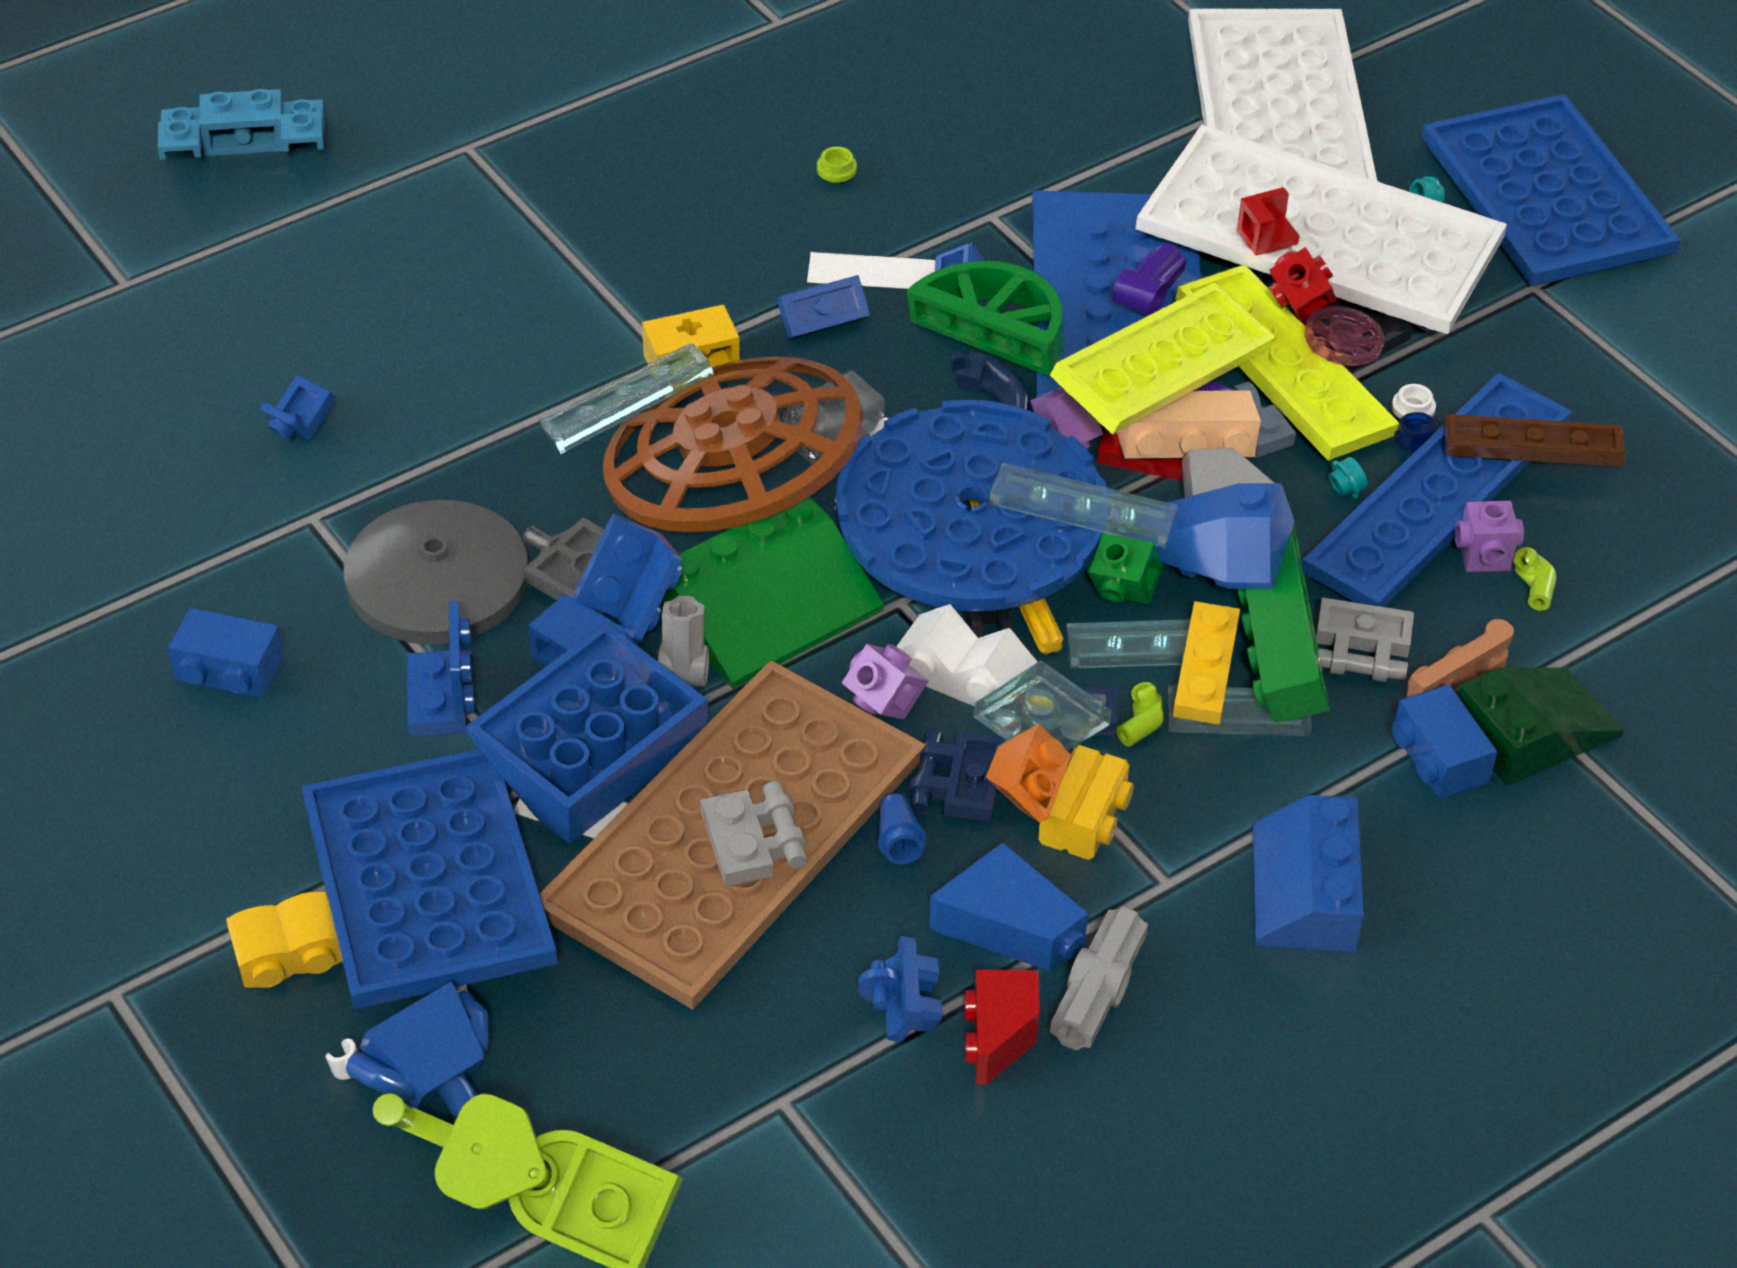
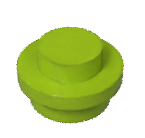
[817,147,857,183]

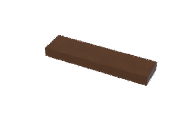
[1444,414,1626,467]

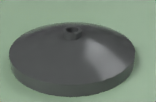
[344,500,528,644]

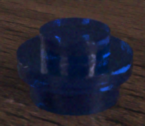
[1394,412,1438,452]

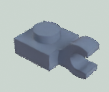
[1233,381,1296,458]

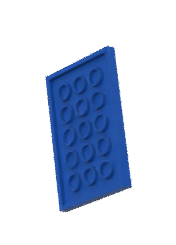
[1421,94,1681,286]
[301,749,558,1009]

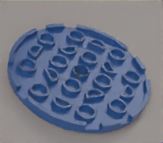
[836,400,1108,612]

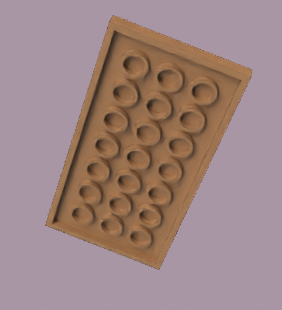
[539,660,926,1010]

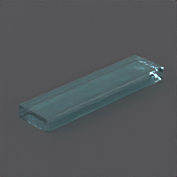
[540,343,714,454]
[989,462,1178,548]

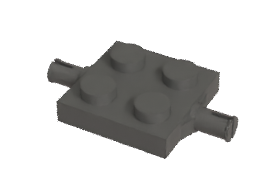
[523,518,605,615]

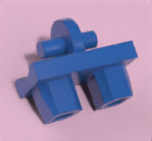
[857,936,943,1043]

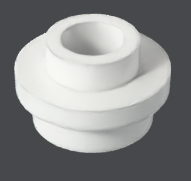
[1392,384,1436,423]

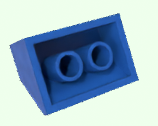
[1252,795,1364,952]

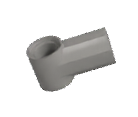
[658,596,709,687]

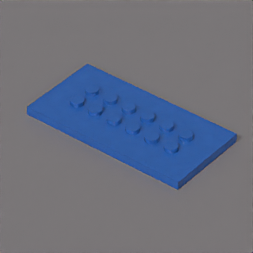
[1032,191,1201,429]

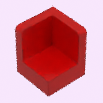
[1237,187,1300,256]

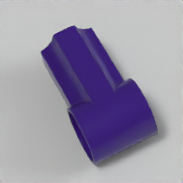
[1112,242,1186,316]

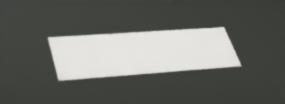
[807,252,935,289]

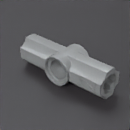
[1050,906,1148,1051]

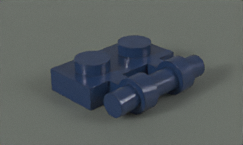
[908,730,1006,822]

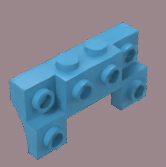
[158,89,325,160]

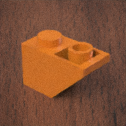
[986,723,1071,823]

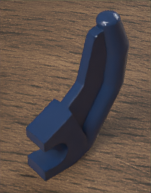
[951,352,1031,411]

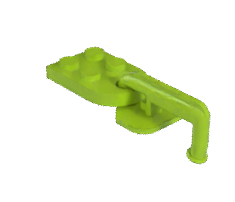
[373,1093,683,1268]

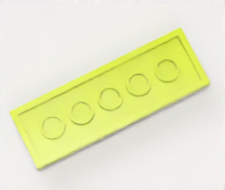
[1175,265,1399,461]
[1050,282,1276,434]

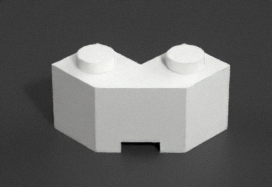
[896,604,1037,709]

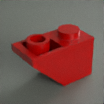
[964,970,1040,1085]

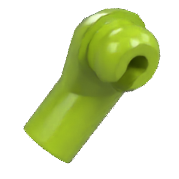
[1513,547,1557,611]
[1116,682,1164,747]

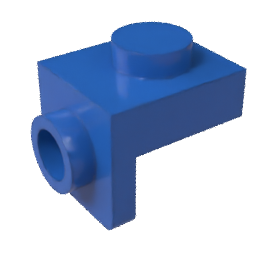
[259,375,337,442]

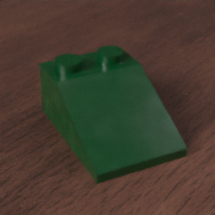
[1458,667,1624,786]

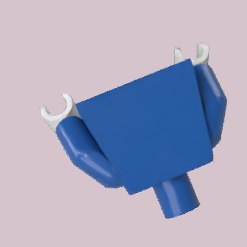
[326,982,489,1119]

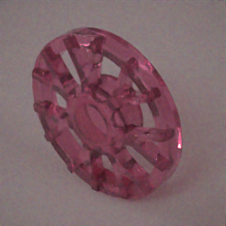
[1304,306,1385,366]

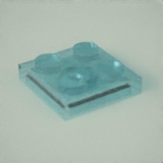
[973,660,1112,751]

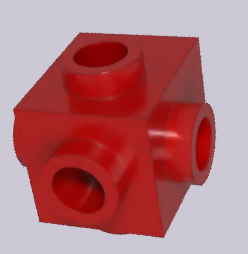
[1269,247,1337,323]

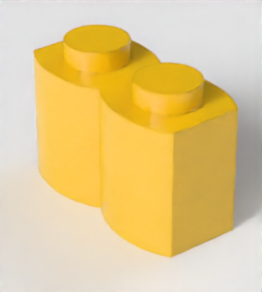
[226,891,342,988]

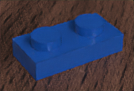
[776,275,870,338]

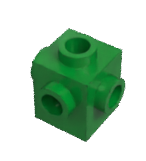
[1087,533,1163,604]

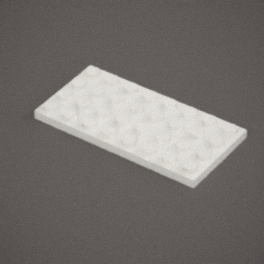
[1188,9,1377,181]
[1136,125,1507,335]

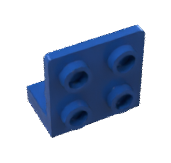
[572,513,682,642]
[407,601,475,737]

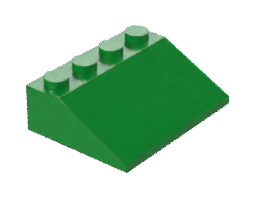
[659,496,884,689]

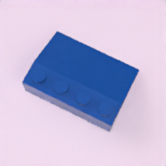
[466,622,708,844]

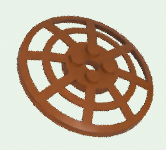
[603,356,864,532]

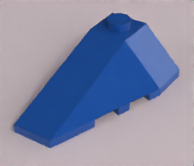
[1115,483,1295,589]

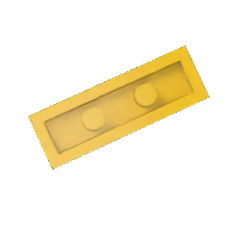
[1173,601,1240,725]

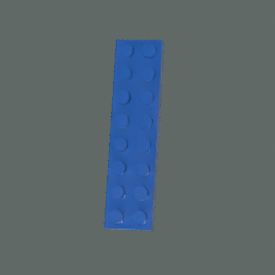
[1302,372,1572,607]

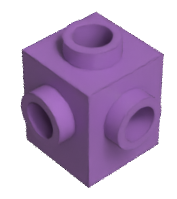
[1455,501,1524,572]
[842,644,929,720]

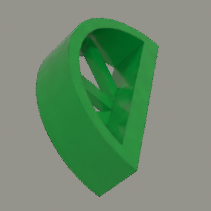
[906,261,1065,377]

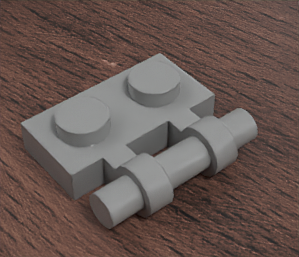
[1316,598,1414,682]
[700,781,807,887]

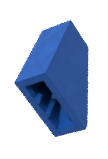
[929,843,1088,971]

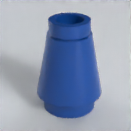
[878,794,927,865]

